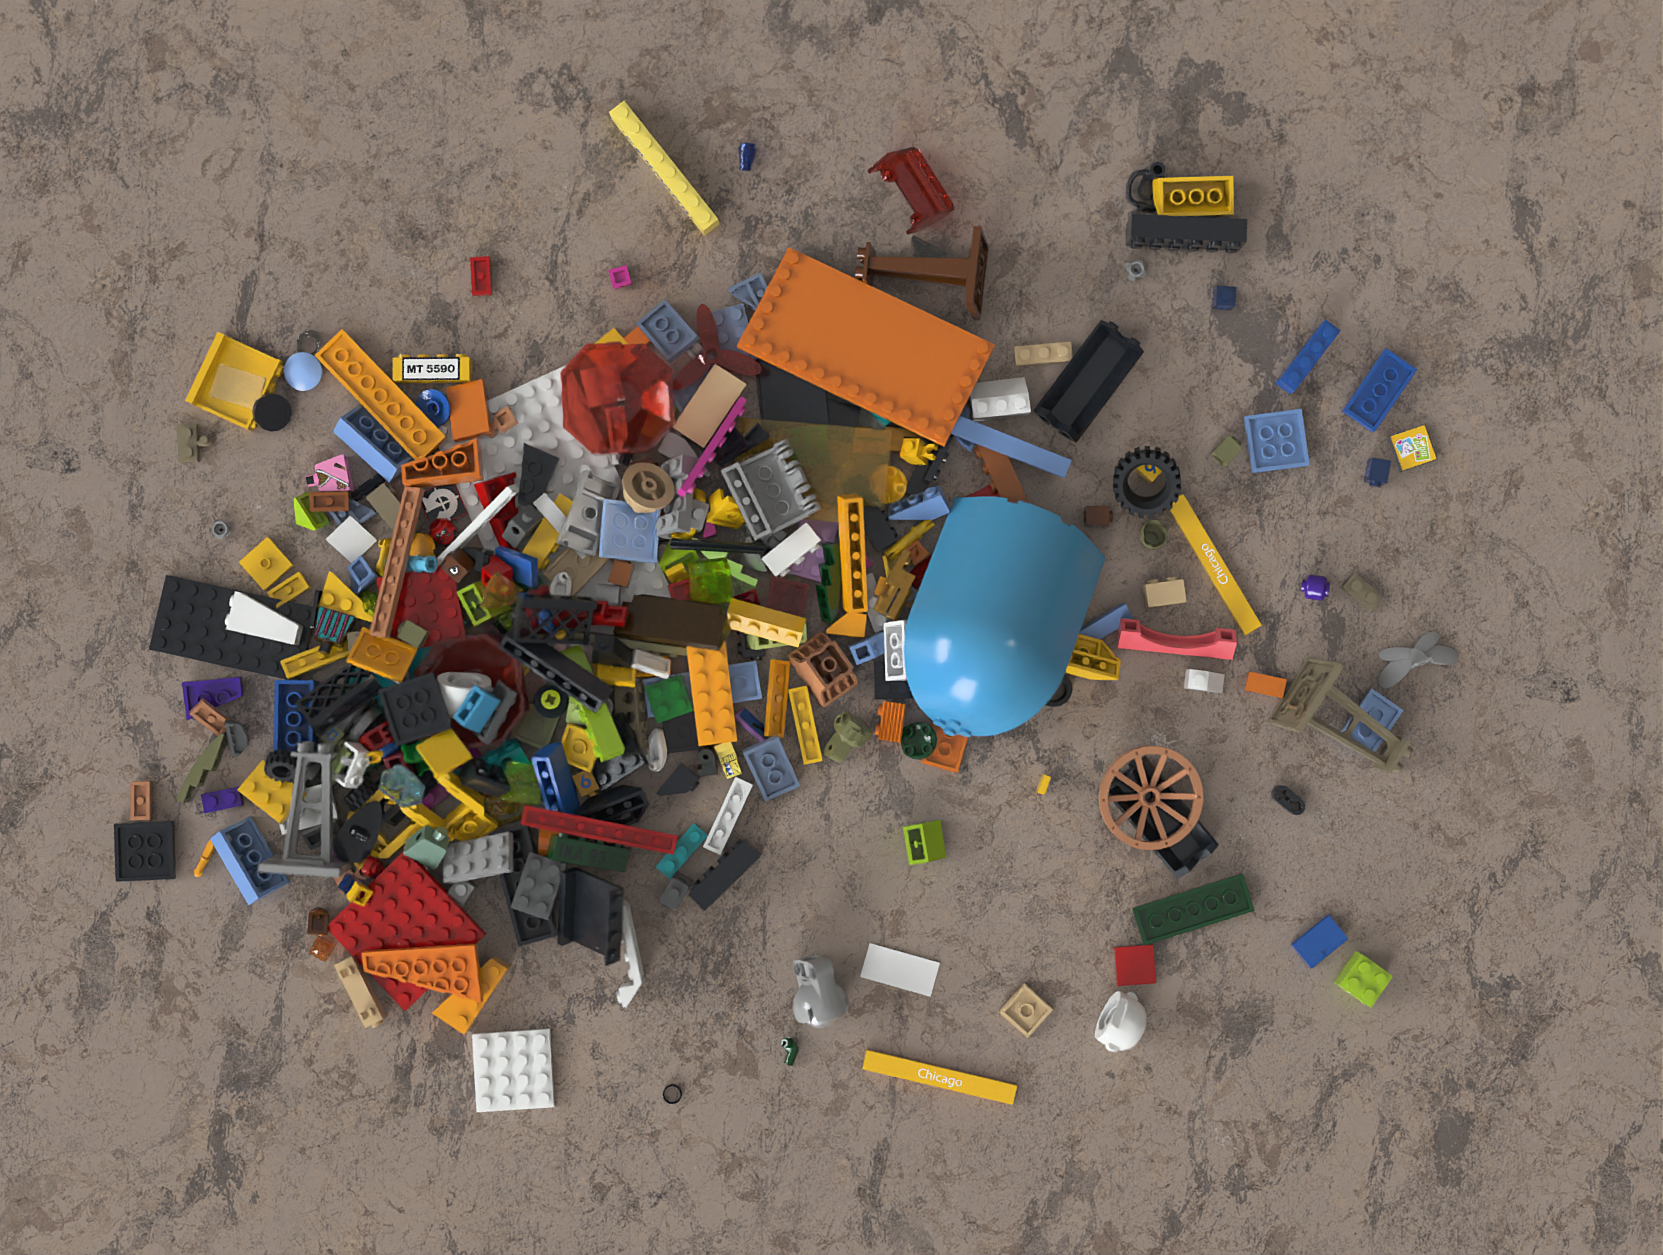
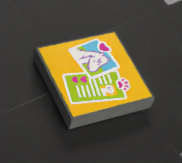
[1388,424,1438,472]

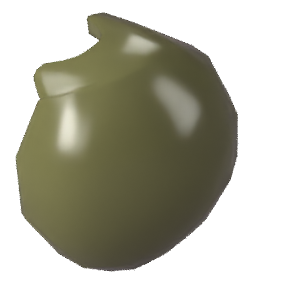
[1139,519,1168,550]

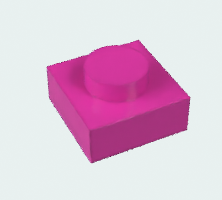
[608,265,632,290]

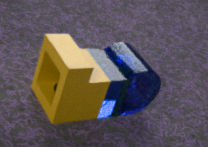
[338,873,373,907]

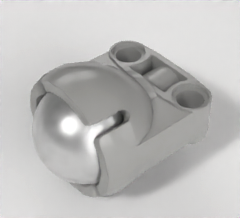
[792,955,849,1028]

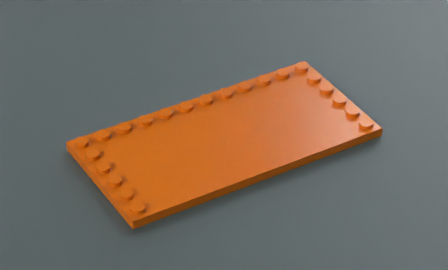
[737,247,995,447]

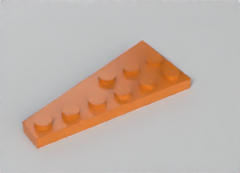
[362,943,483,1003]

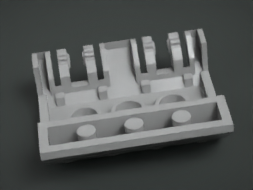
[721,439,821,540]

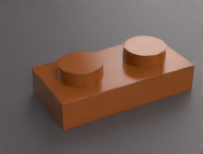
[310,491,350,512]

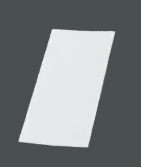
[860,943,940,997]

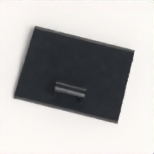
[754,358,830,433]

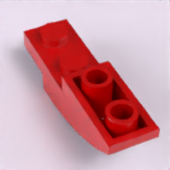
[554,601,629,629]

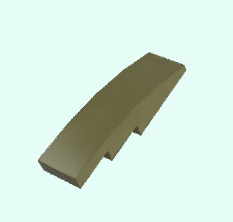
[176,733,228,803]

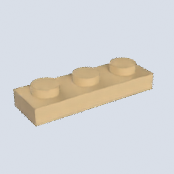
[1014,342,1072,367]

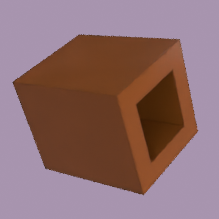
[608,560,635,588]

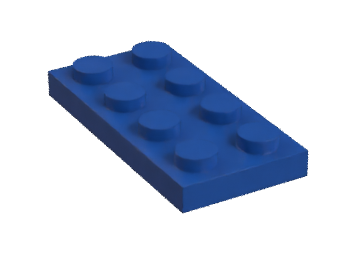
[1342,348,1417,433]

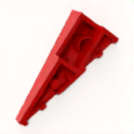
[474,472,520,552]

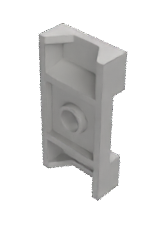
[656,454,696,539]
[556,470,621,557]

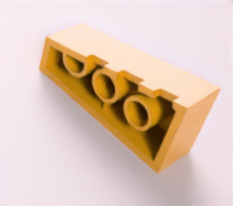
[432,956,511,1034]

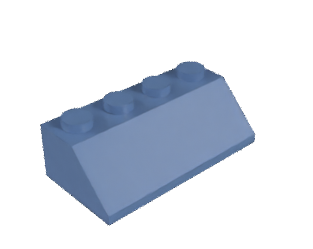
[333,404,414,483]
[210,816,289,905]

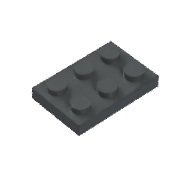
[471,680,517,745]
[511,851,567,920]

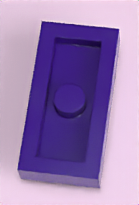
[201,787,244,813]

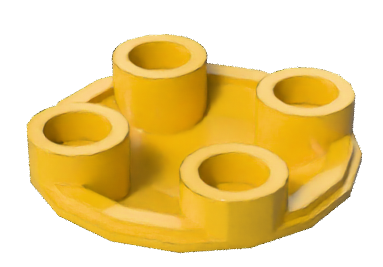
[869,466,907,504]

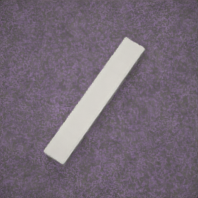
[437,484,519,566]

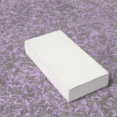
[631,649,671,679]

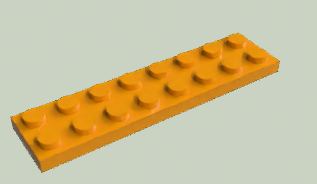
[315,329,447,460]

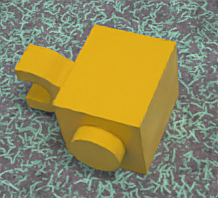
[900,438,938,465]

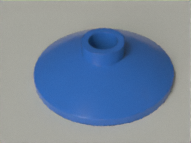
[416,389,451,427]

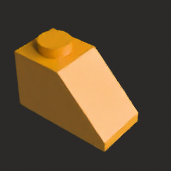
[826,612,867,638]

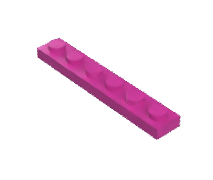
[677,396,747,497]

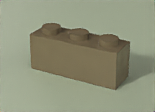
[366,483,423,534]

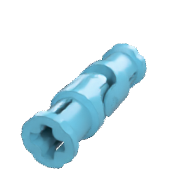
[386,555,438,573]

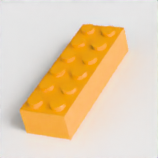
[686,641,737,746]

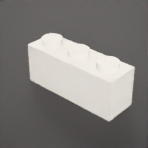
[762,522,821,578]

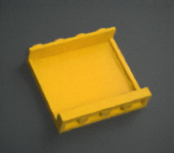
[185,332,285,432]

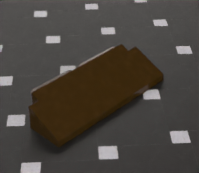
[613,594,731,651]

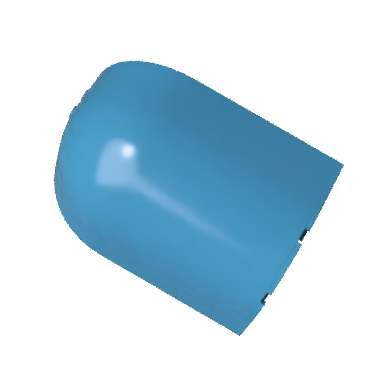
[904,497,1106,737]

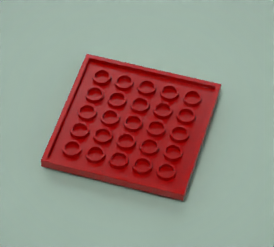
[328,852,487,1011]

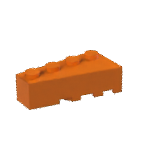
[401,438,484,488]

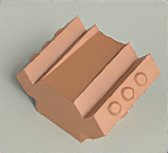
[787,632,858,708]

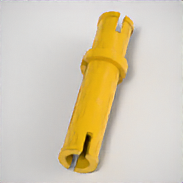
[883,520,935,562]

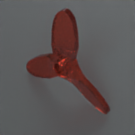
[673,304,762,390]

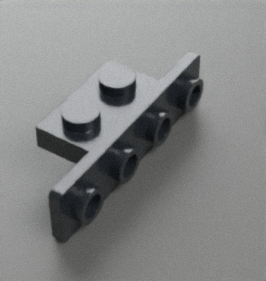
[906,434,954,495]

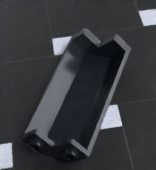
[1033,320,1144,443]
[1108,756,1219,879]

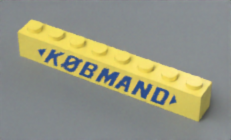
[609,101,719,236]

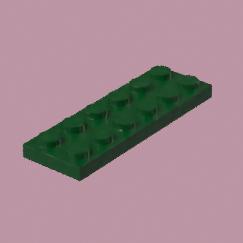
[1132,873,1255,946]

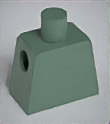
[403,826,449,870]

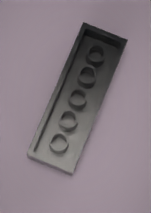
[1126,214,1247,253]
[488,824,558,947]

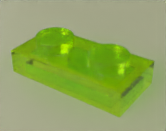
[360,589,378,616]

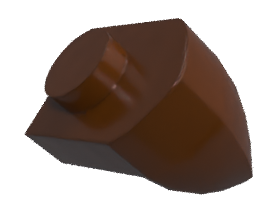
[307,907,329,935]

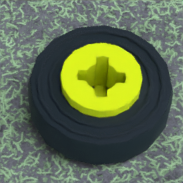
[534,684,569,719]

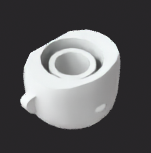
[437,672,494,718]
[1095,991,1147,1052]

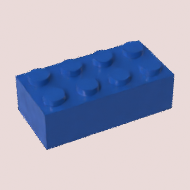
[274,680,319,752]

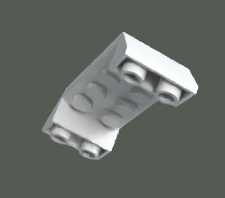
[617,900,645,1008]

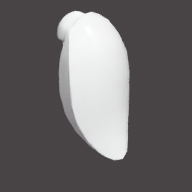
[549,572,572,613]
[647,728,667,772]

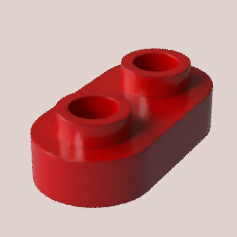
[362,856,385,880]

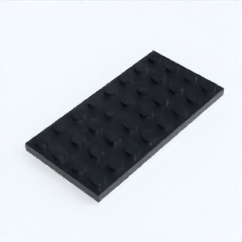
[149,575,313,680]

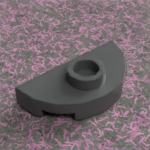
[224,720,248,758]
[305,762,322,788]

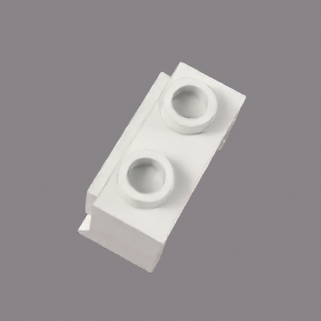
[332,742,370,788]

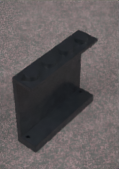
[557,867,624,966]

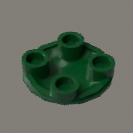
[901,722,937,760]

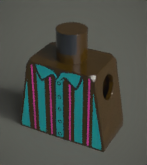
[314,606,356,655]

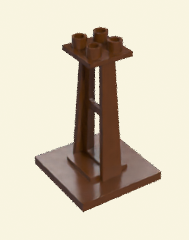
[855,226,989,320]

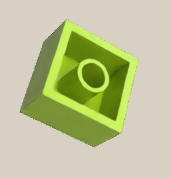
[1334,951,1393,1008]

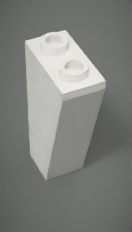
[225,591,303,645]

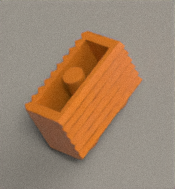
[875,701,906,743]

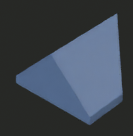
[347,555,381,597]

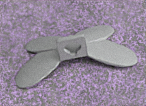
[1378,631,1459,688]

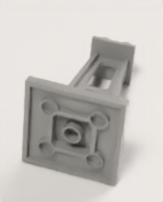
[258,741,354,877]

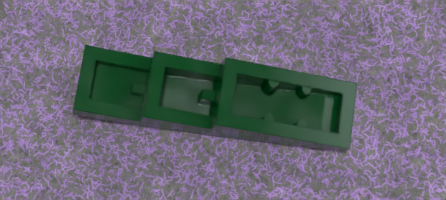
[815,542,841,623]

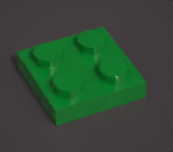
[644,674,694,724]

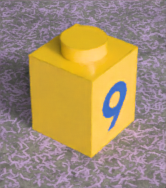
[1134,465,1162,484]

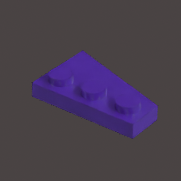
[182,676,244,720]

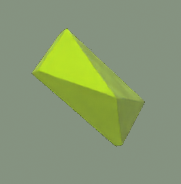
[293,491,330,531]
[659,542,700,577]

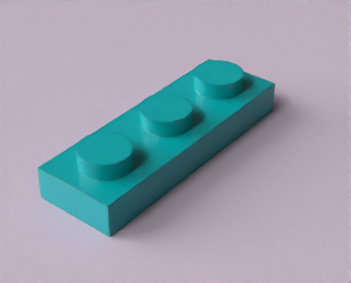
[656,823,708,879]

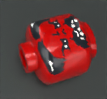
[429,518,458,546]

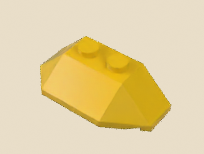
[1065,634,1121,680]

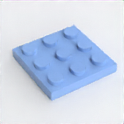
[599,499,661,563]

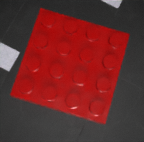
[376,566,467,648]

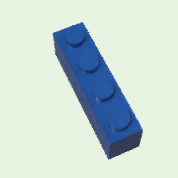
[1275,319,1341,395]

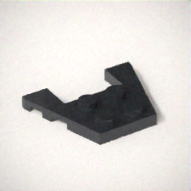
[704,412,770,467]

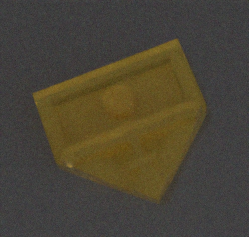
[481,571,523,609]

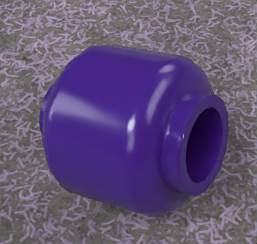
[1301,575,1330,601]

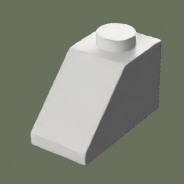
[1184,669,1225,694]

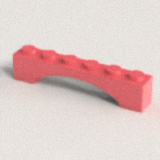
[1117,618,1237,660]

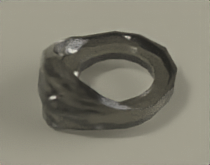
[297,330,322,356]

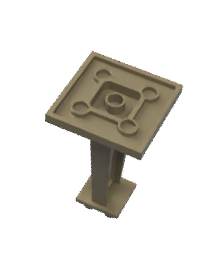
[1267,657,1413,774]

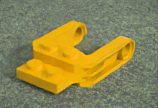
[400,771,498,842]
[333,776,422,870]

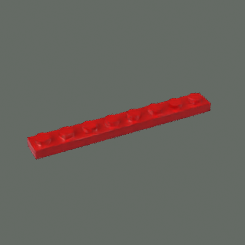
[521,805,678,855]

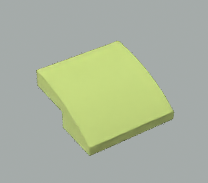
[332,745,354,785]

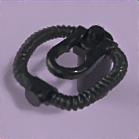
[1126,162,1165,212]

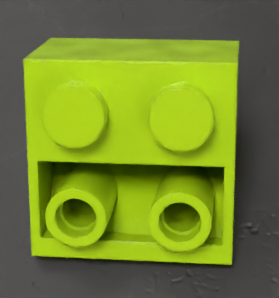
[457,580,512,627]
[902,819,947,865]

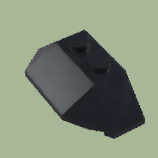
[572,785,650,826]

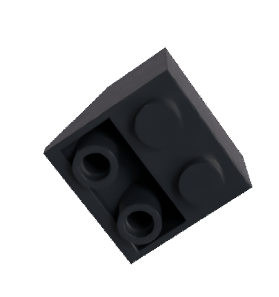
[458,757,511,797]

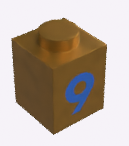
[572,770,600,798]

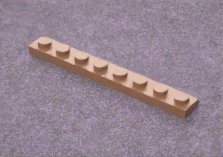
[369,487,425,638]

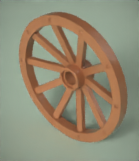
[1099,745,1203,850]

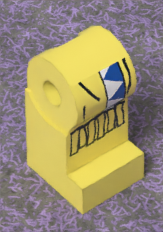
[714,742,742,779]

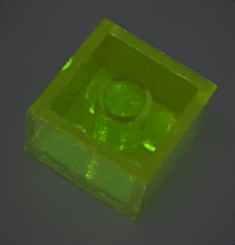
[688,557,732,604]

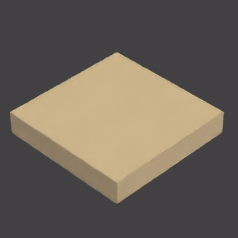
[999,983,1054,1038]

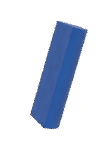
[531,742,580,814]

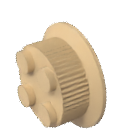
[622,463,675,513]

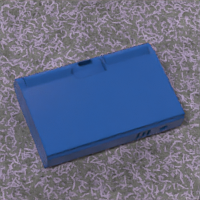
[495,546,538,588]
[1291,915,1348,969]

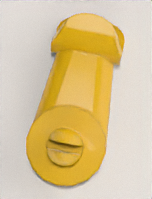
[375,538,392,576]

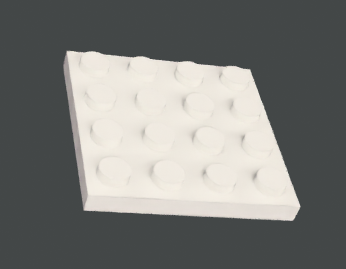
[472,1028,555,1112]

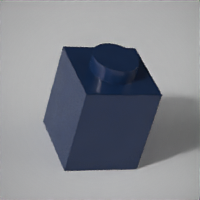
[1212,285,1237,310]
[1364,457,1391,488]

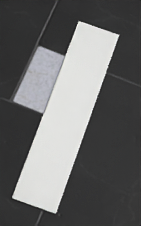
[533,493,587,559]

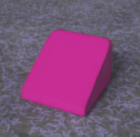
[702,522,717,539]

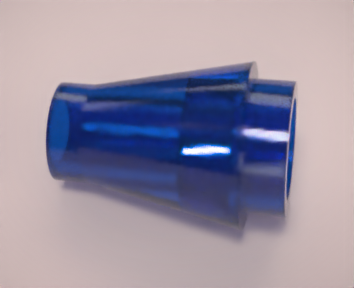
[738,142,757,171]

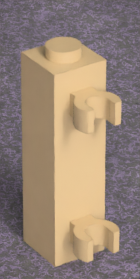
[334,955,387,1028]

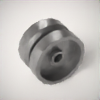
[336,700,385,743]

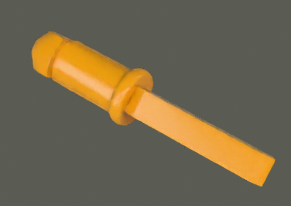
[194,840,215,877]

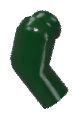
[781,1037,798,1066]

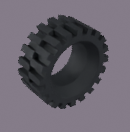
[1113,446,1181,518]

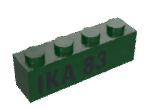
[546,832,630,872]

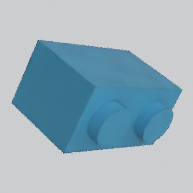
[453,685,501,733]

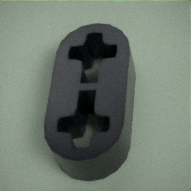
[1271,785,1305,815]

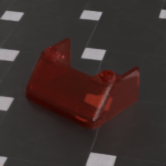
[867,147,954,235]

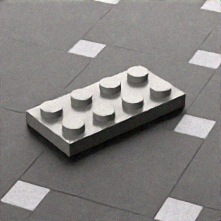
[443,832,513,884]

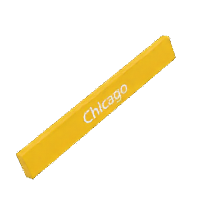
[1170,494,1262,635]
[862,1049,1017,1105]

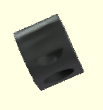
[697,745,718,777]

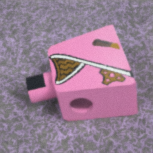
[306,454,354,493]

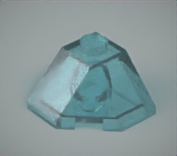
[379,764,425,808]

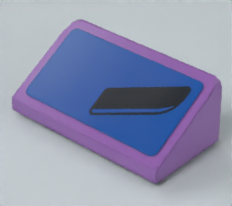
[735,707,768,742]

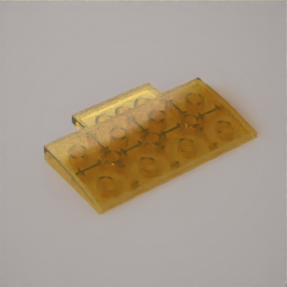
[735,417,892,522]

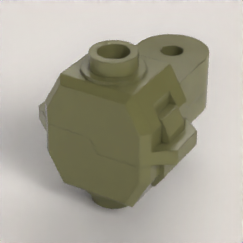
[824,711,872,763]

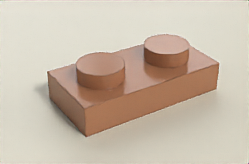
[189,698,231,736]
[130,781,152,820]

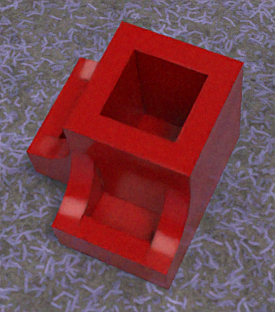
[482,555,513,595]

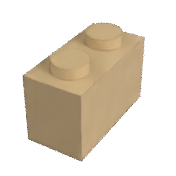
[1143,576,1187,608]

